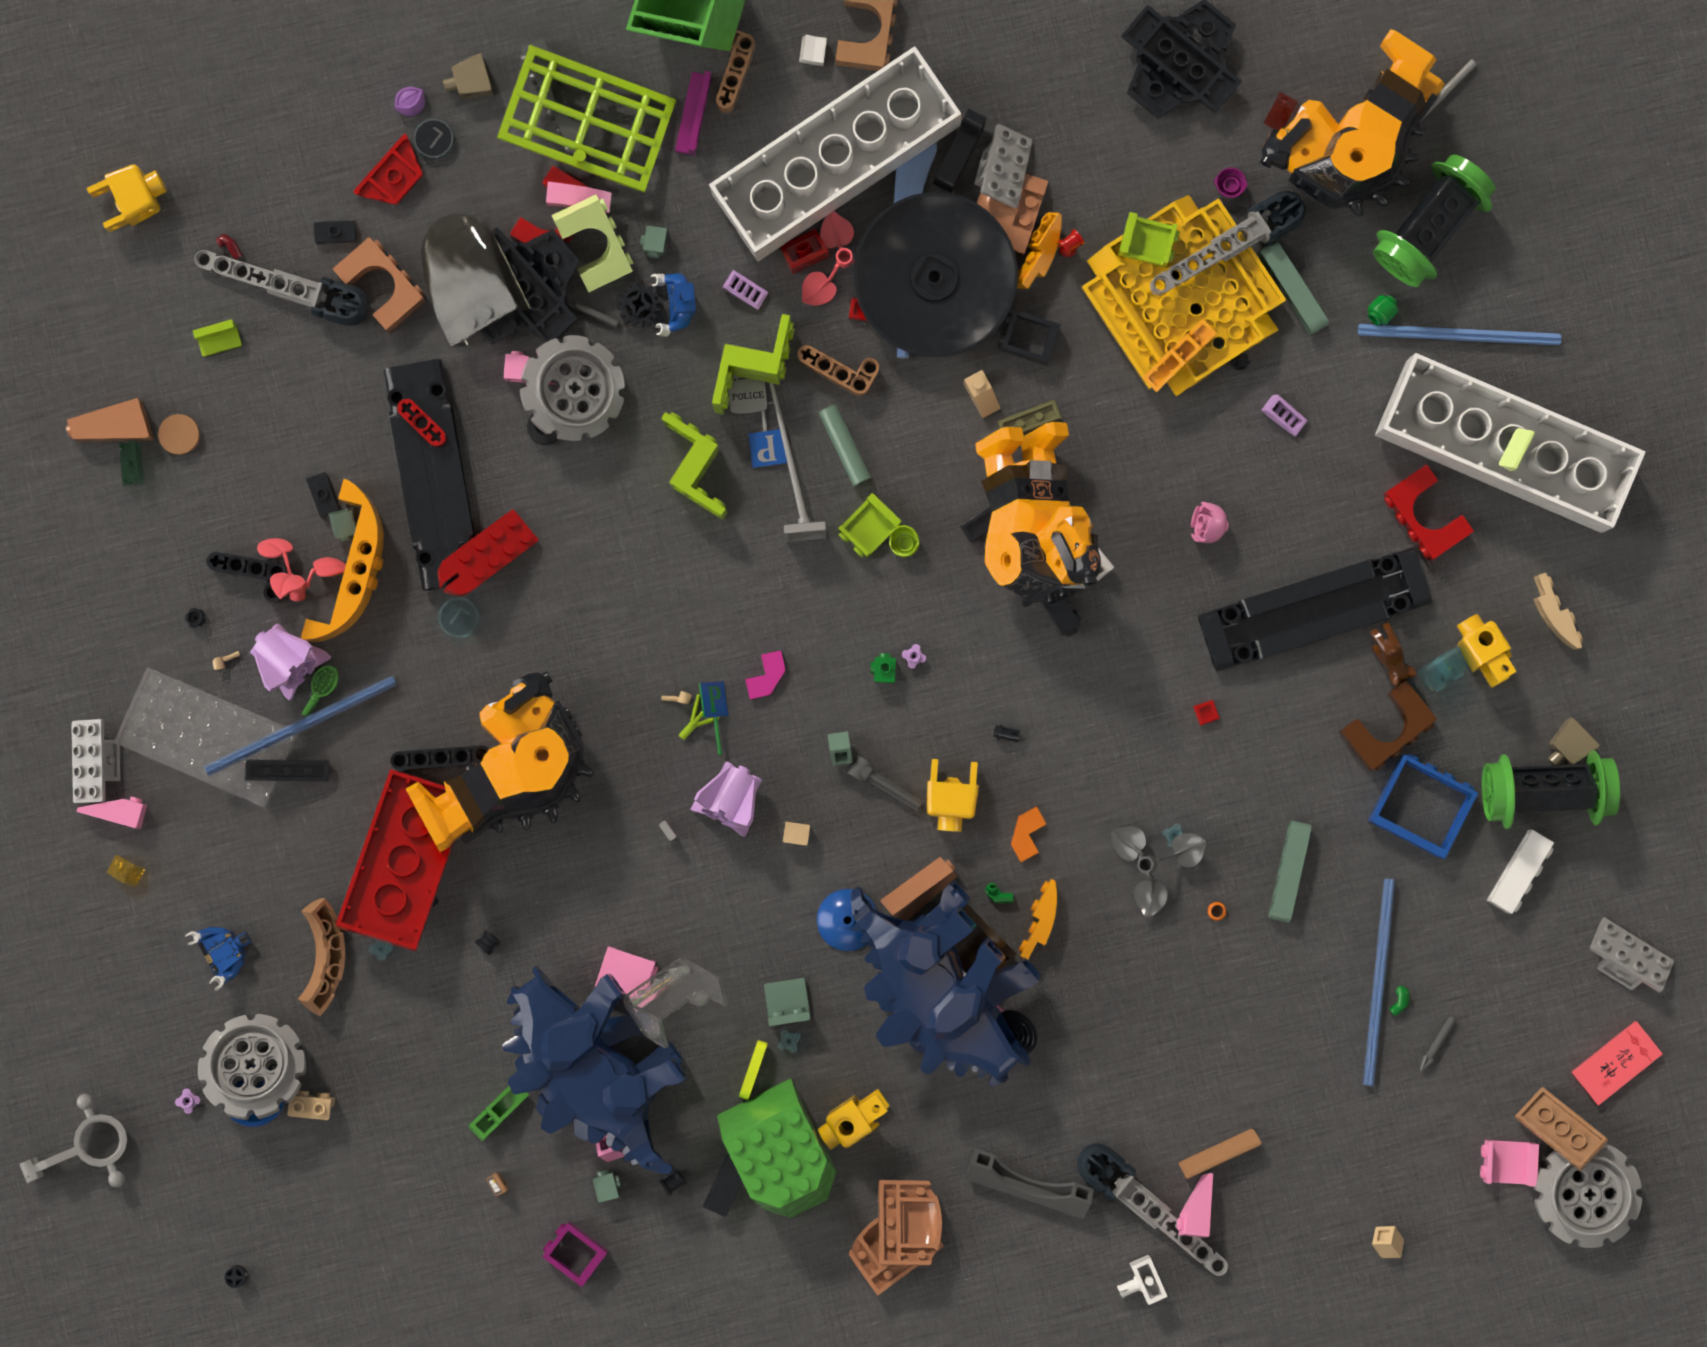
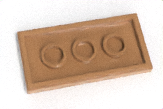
[1515,1087,1608,1171]

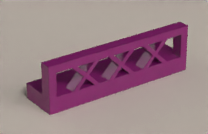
[675,71,712,156]

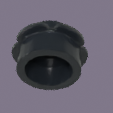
[1230,353,1251,370]
[185,608,205,628]

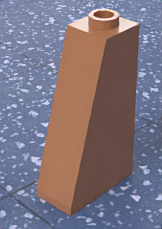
[66,398,154,442]
[880,857,957,921]

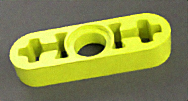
[739,1040,768,1100]

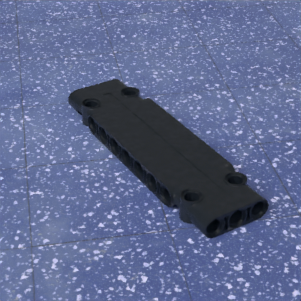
[383,359,475,591]
[1198,547,1432,672]

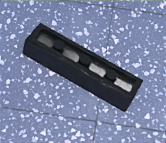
[703,1153,743,1217]

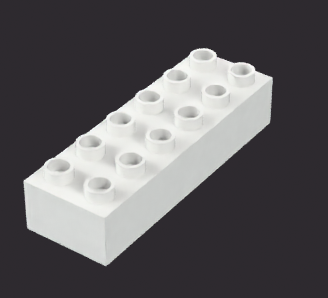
[709,46,961,262]
[1375,353,1646,533]

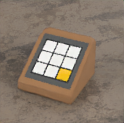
[486,1171,509,1196]

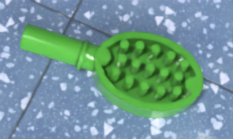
[302,665,339,718]

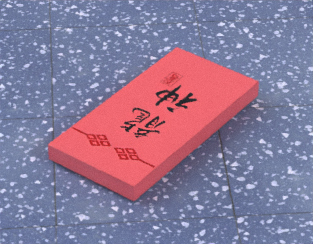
[1571,1021,1662,1106]

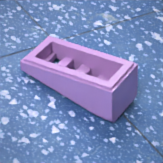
[723,270,768,310]
[1261,395,1308,436]

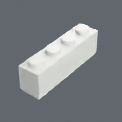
[1487,830,1554,914]

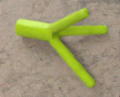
[679,694,720,740]

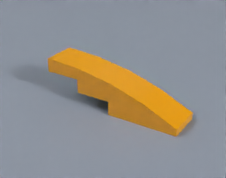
[1142,318,1218,392]

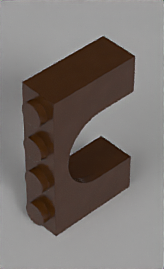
[1339,680,1437,771]

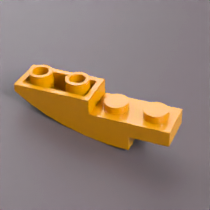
[1017,212,1062,289]
[1018,879,1057,960]

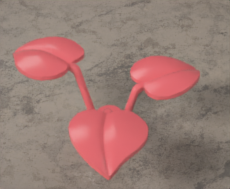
[802,211,855,306]
[257,538,346,601]

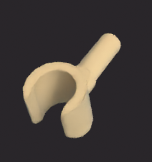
[213,651,240,670]
[661,691,692,704]

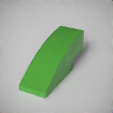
[468,1086,529,1141]

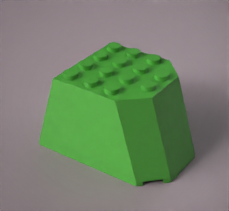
[626,0,745,51]
[717,1078,837,1218]

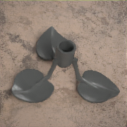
[1111,826,1207,917]

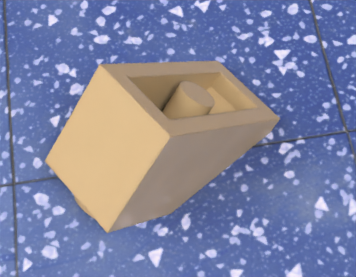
[963,370,1001,418]

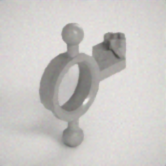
[19,1094,127,1187]

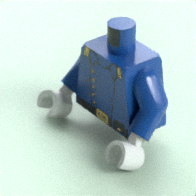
[651,273,696,337]
[185,927,252,991]

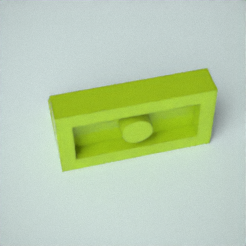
[192,319,242,357]

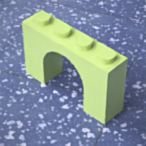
[551,194,633,293]

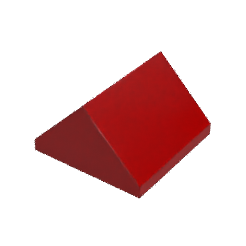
[779,229,829,274]

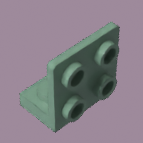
[764,978,811,1026]

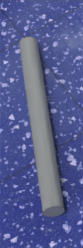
[1420,59,1477,122]

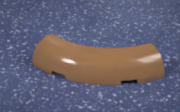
[298,898,345,1016]

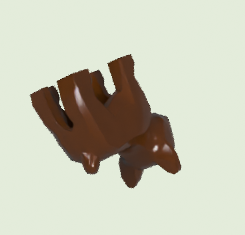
[1370,623,1417,686]

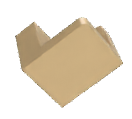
[783,822,810,845]
[1372,1226,1404,1258]

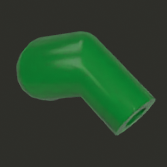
[985,883,1013,903]
[1389,985,1410,1017]

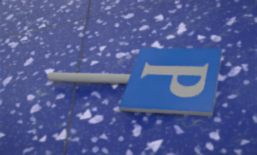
[748,410,787,468]

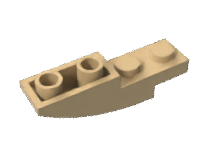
[1533,573,1583,650]

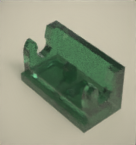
[118,441,144,486]

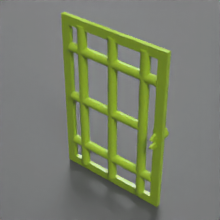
[497,45,677,193]

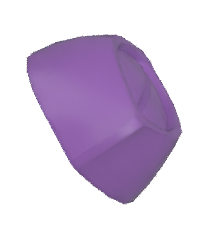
[394,86,425,117]

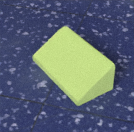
[1499,428,1535,472]

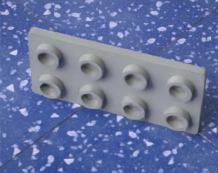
[975,124,1032,209]
[72,719,120,803]
[1590,917,1674,992]

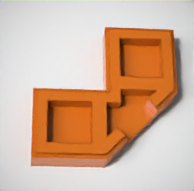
[1010,806,1046,862]

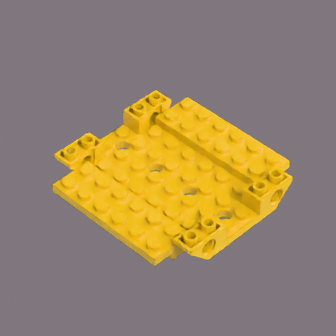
[1081,195,1286,397]

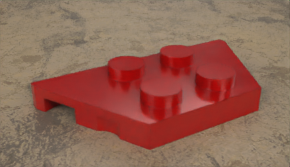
[353,133,424,206]

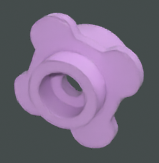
[902,644,926,668]
[175,1089,200,1114]

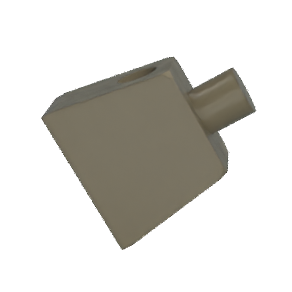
[443,53,494,99]
[1547,717,1600,765]

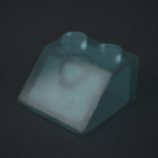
[1416,646,1468,692]

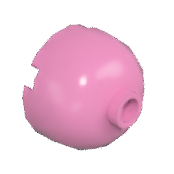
[1191,502,1229,543]

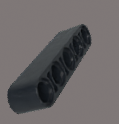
[390,745,491,770]

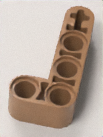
[716,30,755,113]
[797,345,879,397]

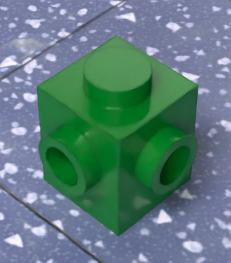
[870,653,896,684]

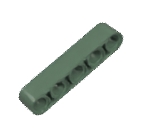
[1258,241,1329,335]
[1269,820,1311,923]

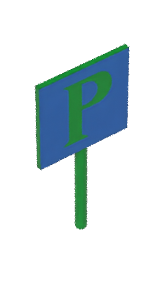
[699,681,728,756]

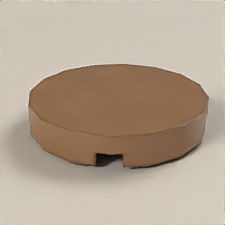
[158,414,200,455]

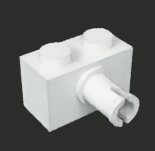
[1117,1255,1168,1305]

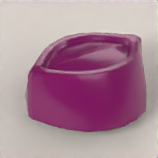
[1213,167,1248,198]

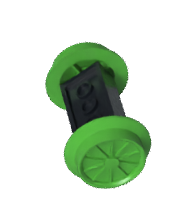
[1373,155,1496,287]
[1482,750,1620,829]

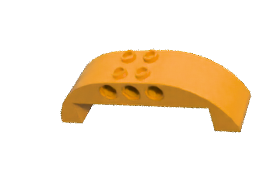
[301,479,384,643]

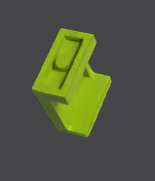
[1118,212,1180,268]
[838,493,902,558]

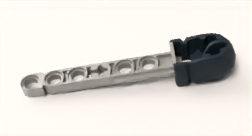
[1150,191,1306,296]
[194,250,370,326]
[1077,1143,1228,1276]

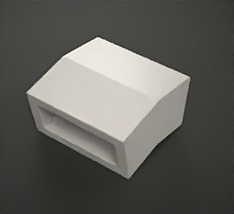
[799,35,827,66]

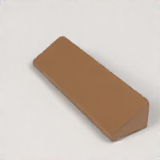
[1179,1129,1262,1179]

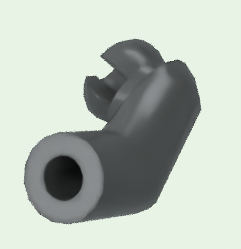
[565,161,595,181]

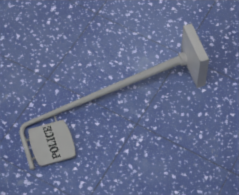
[729,376,826,542]

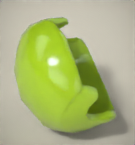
[889,525,920,558]

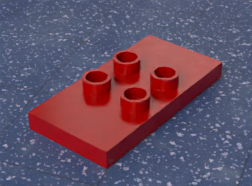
[336,769,455,952]

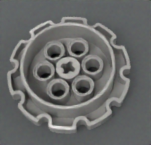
[520,335,625,441]
[198,1014,306,1120]
[1534,1144,1642,1248]

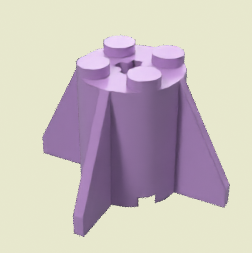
[250,624,331,701]
[690,762,762,837]

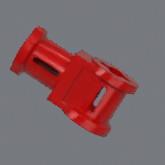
[1057,229,1085,258]

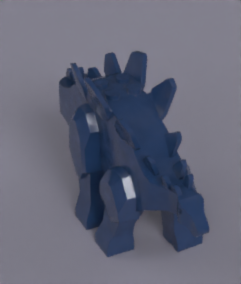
[851,880,1041,1086]
[502,966,689,1174]

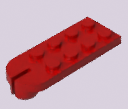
[438,509,539,596]

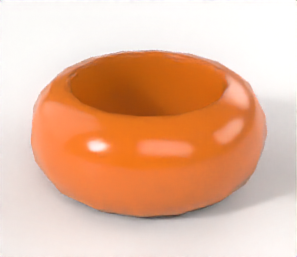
[1207,902,1227,921]

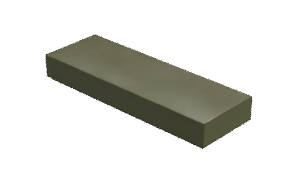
[997,399,1062,433]

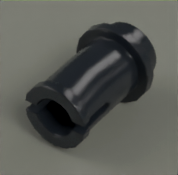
[993,724,1020,743]

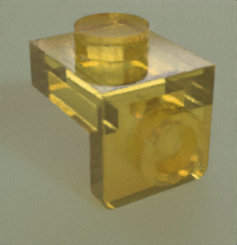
[106,854,145,887]

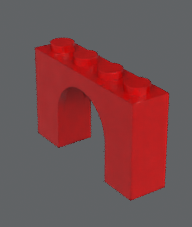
[510,166,589,243]
[1383,464,1474,561]

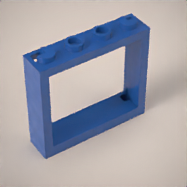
[1368,753,1478,859]

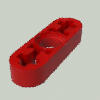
[397,399,447,447]

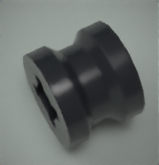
[475,930,501,955]
[224,1265,248,1288]

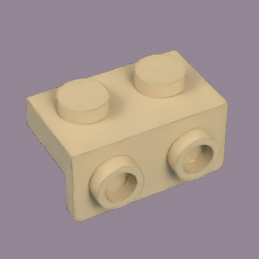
[287,1090,335,1120]

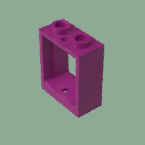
[542,1221,609,1287]

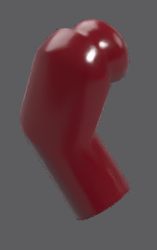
[216,234,243,259]

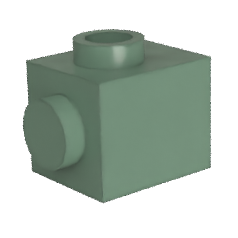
[640,226,668,258]
[329,508,356,541]
[827,731,853,766]
[592,1169,622,1203]

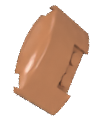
[977,173,1048,255]
[878,1180,942,1266]
[848,1217,944,1296]

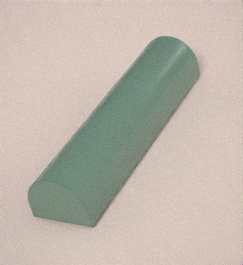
[818,404,872,487]

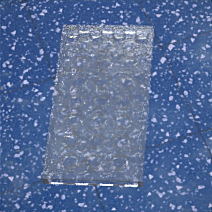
[114,667,299,808]

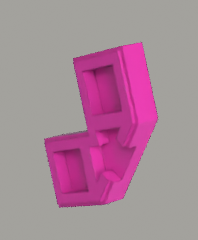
[745,650,786,700]

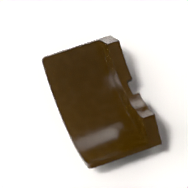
[954,904,1017,973]

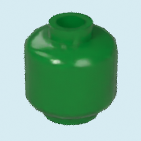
[1367,295,1398,325]

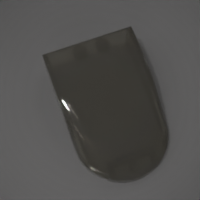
[421,214,530,347]

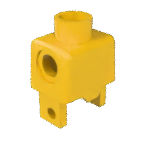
[86,164,167,233]
[1457,614,1517,688]
[927,759,979,832]
[817,1089,890,1150]

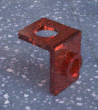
[1264,92,1297,131]

